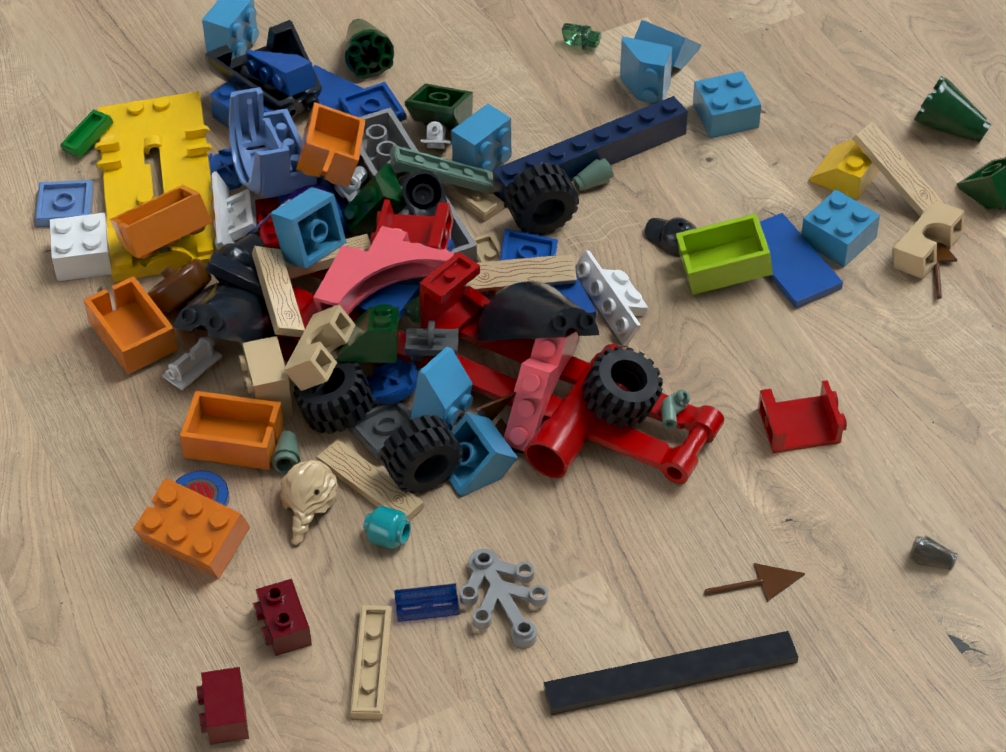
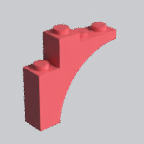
[313,226,455,315]
[504,328,579,452]

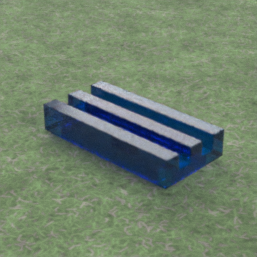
[394,583,460,622]

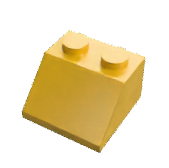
[809,140,879,201]

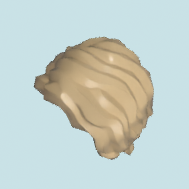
[279,460,338,545]

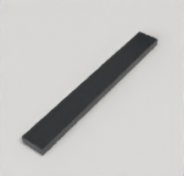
[543,631,799,715]

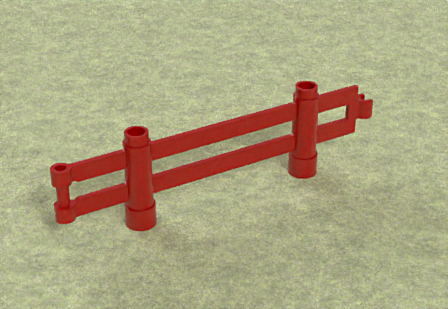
[254,268,725,484]

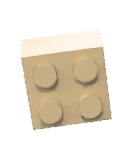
[239,336,293,418]

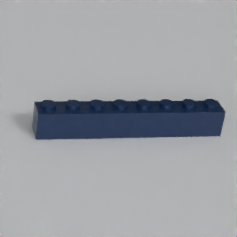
[492,96,688,208]

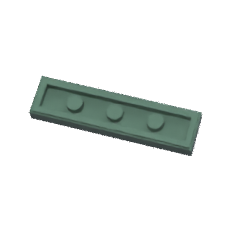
[389,145,494,194]

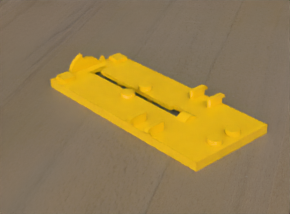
[95,91,218,282]

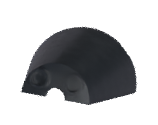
[205,20,322,118]
[173,281,276,343]
[476,281,599,341]

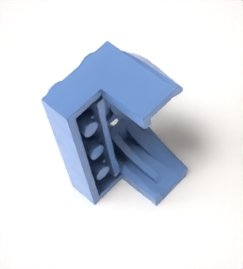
[229,87,317,198]

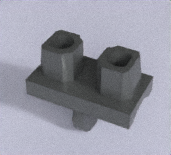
[405,320,458,362]

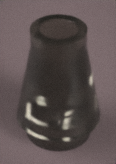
[909,535,958,570]

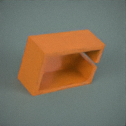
[296,102,366,187]
[110,185,212,259]
[83,276,178,375]
[180,391,284,470]
[133,478,250,579]

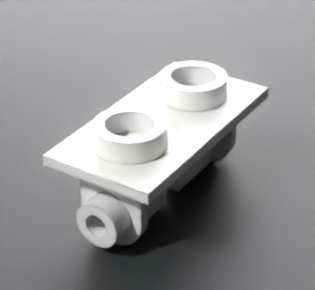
[421,121,451,149]
[334,166,368,202]
[162,336,222,391]

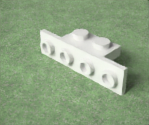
[210,171,258,250]
[575,250,648,346]

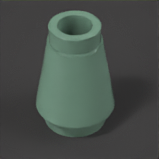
[572,158,614,192]
[271,431,301,474]

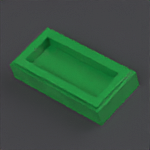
[60,109,114,158]

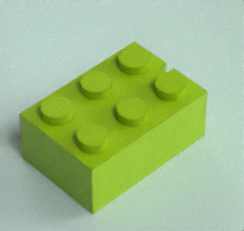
[676,213,773,295]

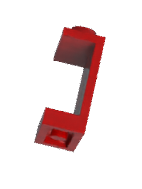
[371,200,454,250]
[420,252,480,331]
[758,380,847,453]

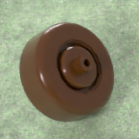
[147,258,212,316]

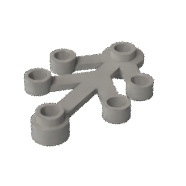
[459,549,548,649]

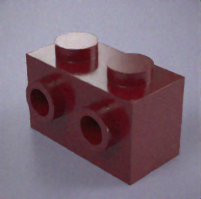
[253,578,312,656]
[196,667,249,745]

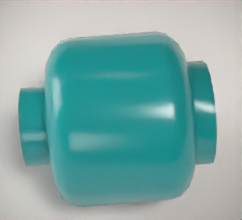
[364,506,411,549]

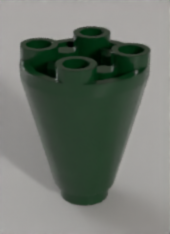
[344,19,394,78]
[914,75,992,142]

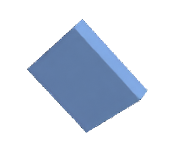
[35,180,94,227]

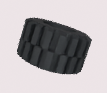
[504,163,579,235]
[582,346,663,428]
[293,357,374,434]
[380,415,463,494]

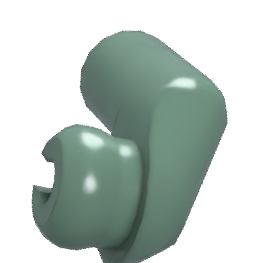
[661,390,690,429]

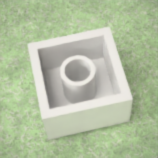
[50,213,112,281]

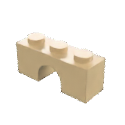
[892,200,965,279]
[284,304,356,391]

